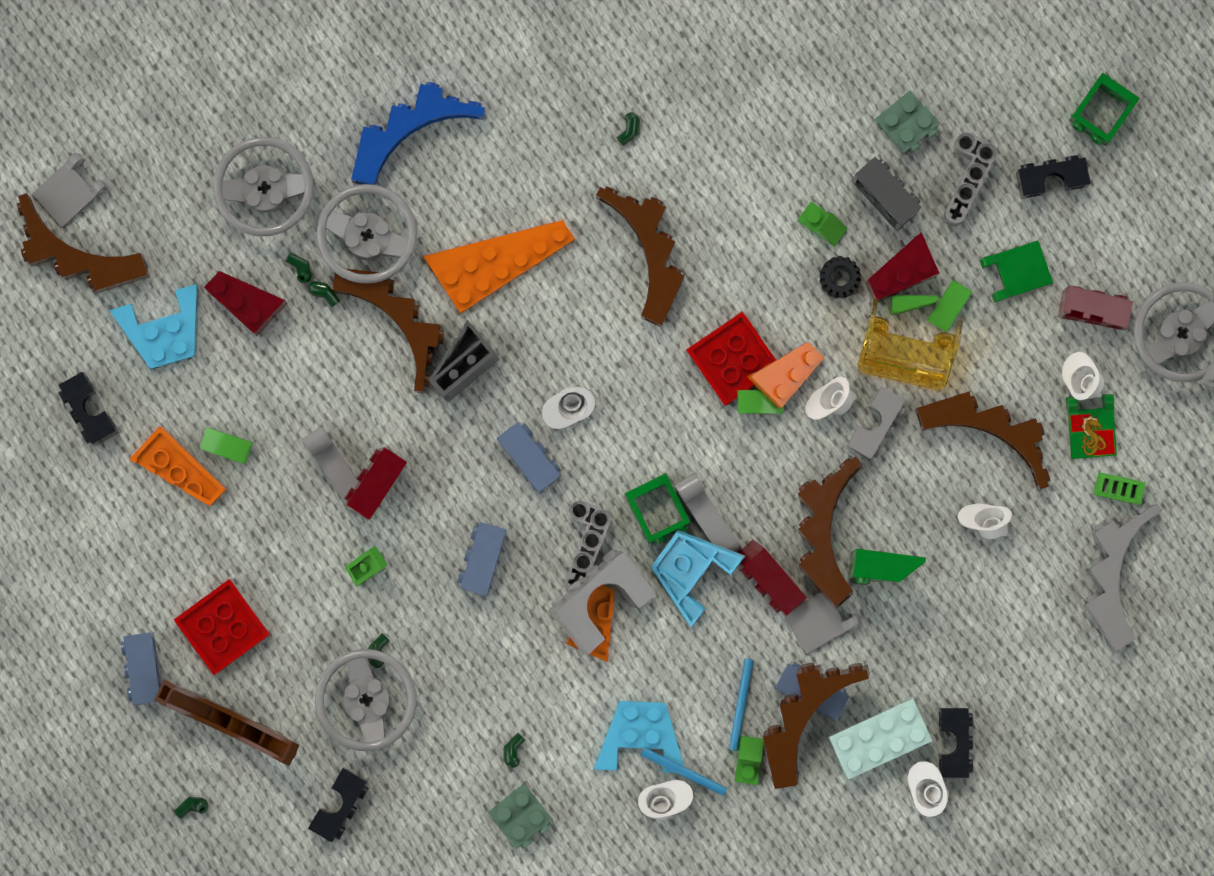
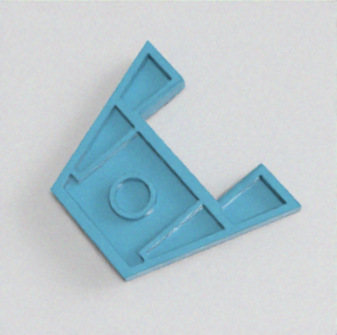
[109,284,198,370]
[651,531,746,627]
[594,701,684,773]

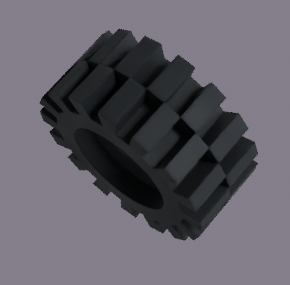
[819,256,861,299]

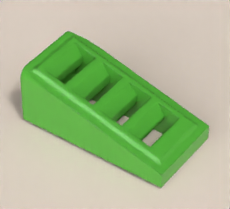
[890,295,938,316]
[1093,472,1145,506]

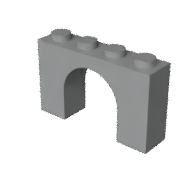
[548,550,656,654]

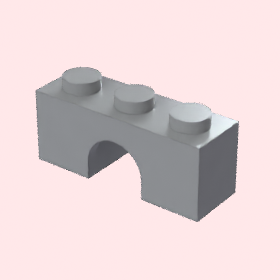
[846,386,906,461]

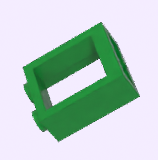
[1069,72,1140,146]
[624,473,690,545]

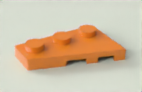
[747,342,824,408]
[565,585,615,662]

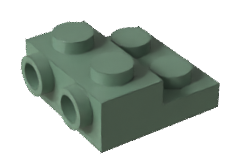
[875,91,940,155]
[488,783,553,849]

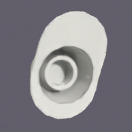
[1062,352,1104,401]
[805,376,857,420]
[542,386,595,429]
[958,503,1012,539]
[908,761,949,817]
[638,780,693,821]

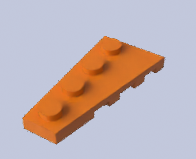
[129,426,227,506]

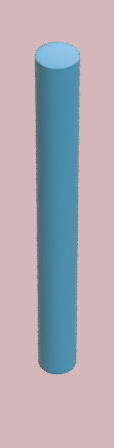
[729,659,754,751]
[640,747,727,796]

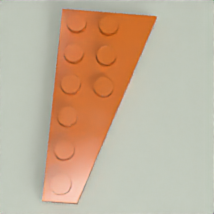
[423,220,575,314]

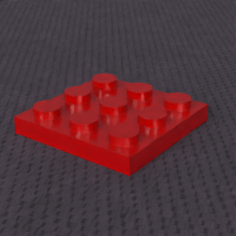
[686,311,776,407]
[174,579,271,676]

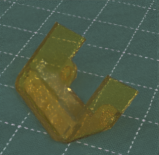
[857,298,963,390]

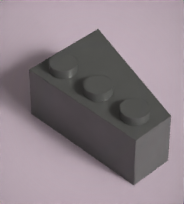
[429,320,500,403]

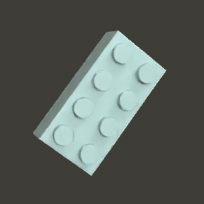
[827,699,932,780]

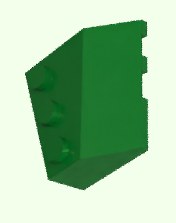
[848,549,926,585]

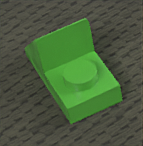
[797,202,848,247]
[345,546,388,587]
[734,736,764,785]

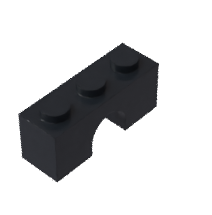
[1016,155,1091,199]
[58,371,119,446]
[939,708,973,778]
[308,767,369,842]

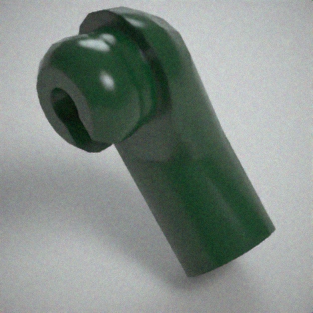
[616,112,640,146]
[285,252,312,283]
[308,281,340,307]
[368,633,390,668]
[503,733,526,768]
[174,796,209,819]

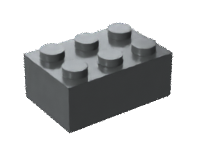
[851,157,921,231]

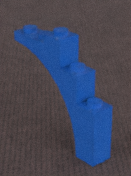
[351,82,486,185]

